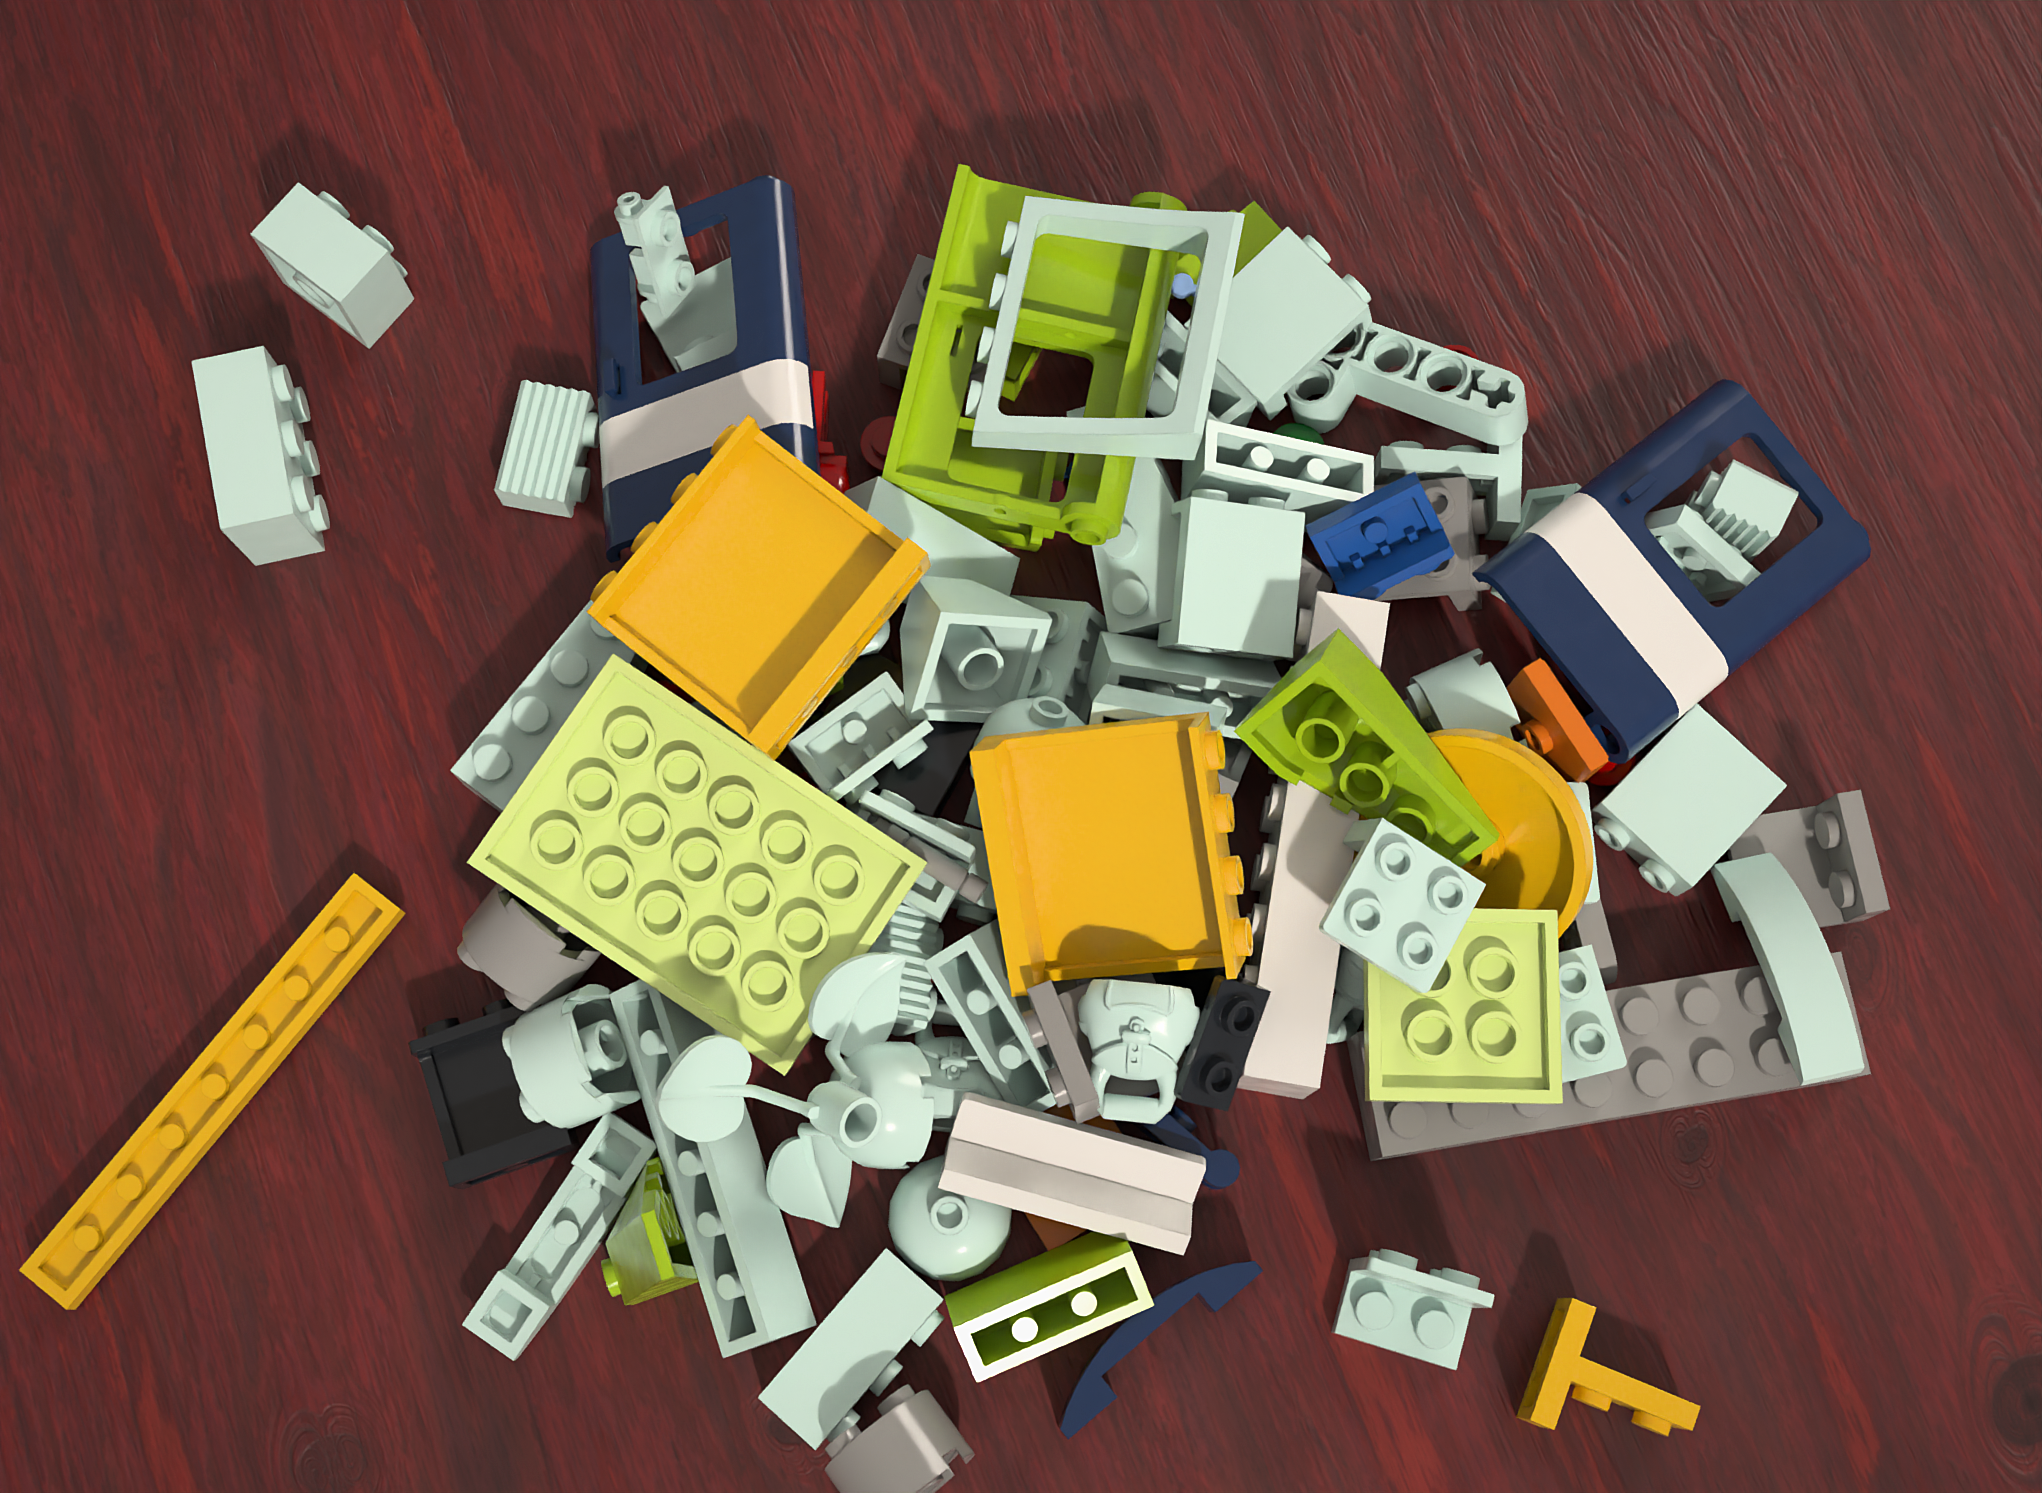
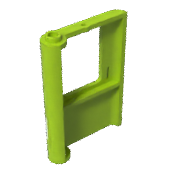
[881,164,1187,545]

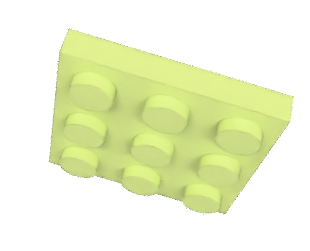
[1363,908,1563,1105]

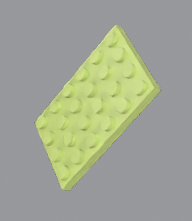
[467,653,927,1076]

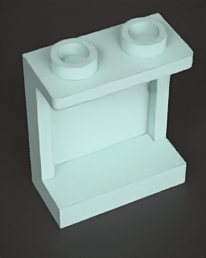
[1184,226,1373,420]
[1157,489,1305,661]
[1591,704,1787,896]

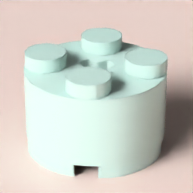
[1403,648,1528,748]
[502,984,641,1129]

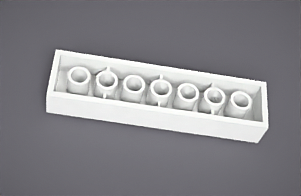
[1236,591,1390,1099]

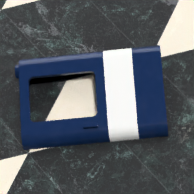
[590,175,821,563]
[1472,379,1871,764]

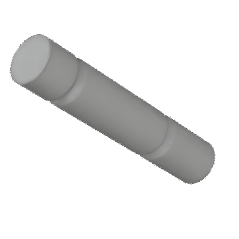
[872,816,989,904]

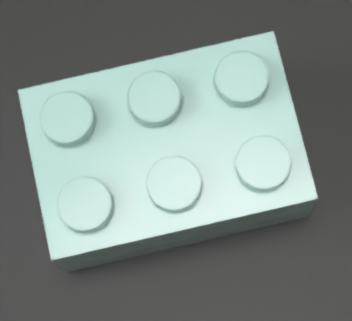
[191,346,330,566]

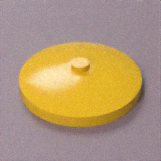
[1352,728,1593,939]

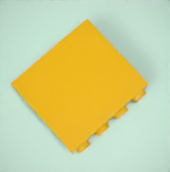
[587,415,931,761]
[969,712,1253,997]

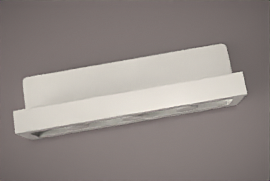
[938,1092,1206,1256]

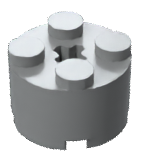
[457,883,601,1012]
[824,1384,975,1493]

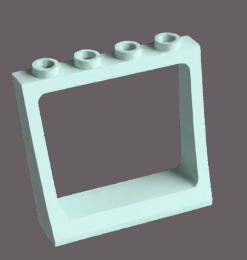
[965,196,1245,460]

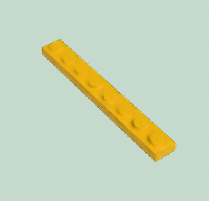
[19,873,406,1310]

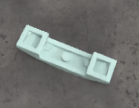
[1711,852,1864,1086]
[462,1112,658,1361]

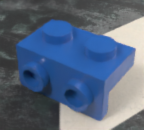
[1306,471,1455,600]

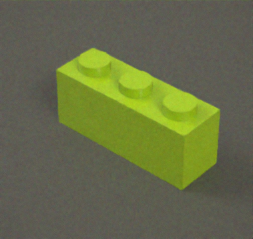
[944,1231,1155,1383]

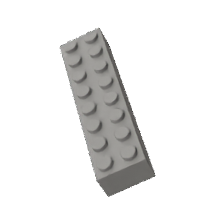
[1347,952,1871,1161]

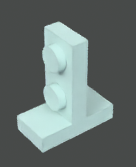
[1374,435,1523,541]

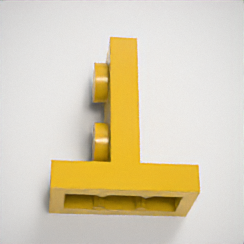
[1516,1298,1701,1437]

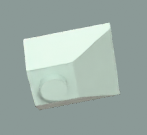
[900,576,1053,723]

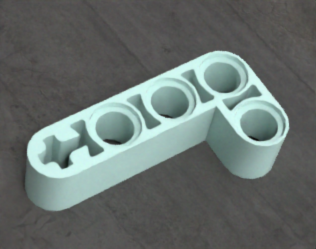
[1286,322,1528,446]

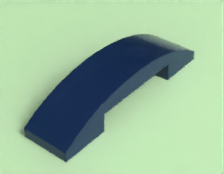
[1058,1261,1263,1439]

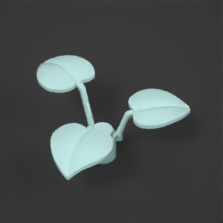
[655,952,907,1228]

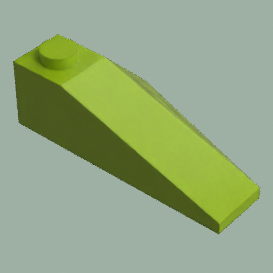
[1234,628,1500,867]
[601,1157,699,1305]

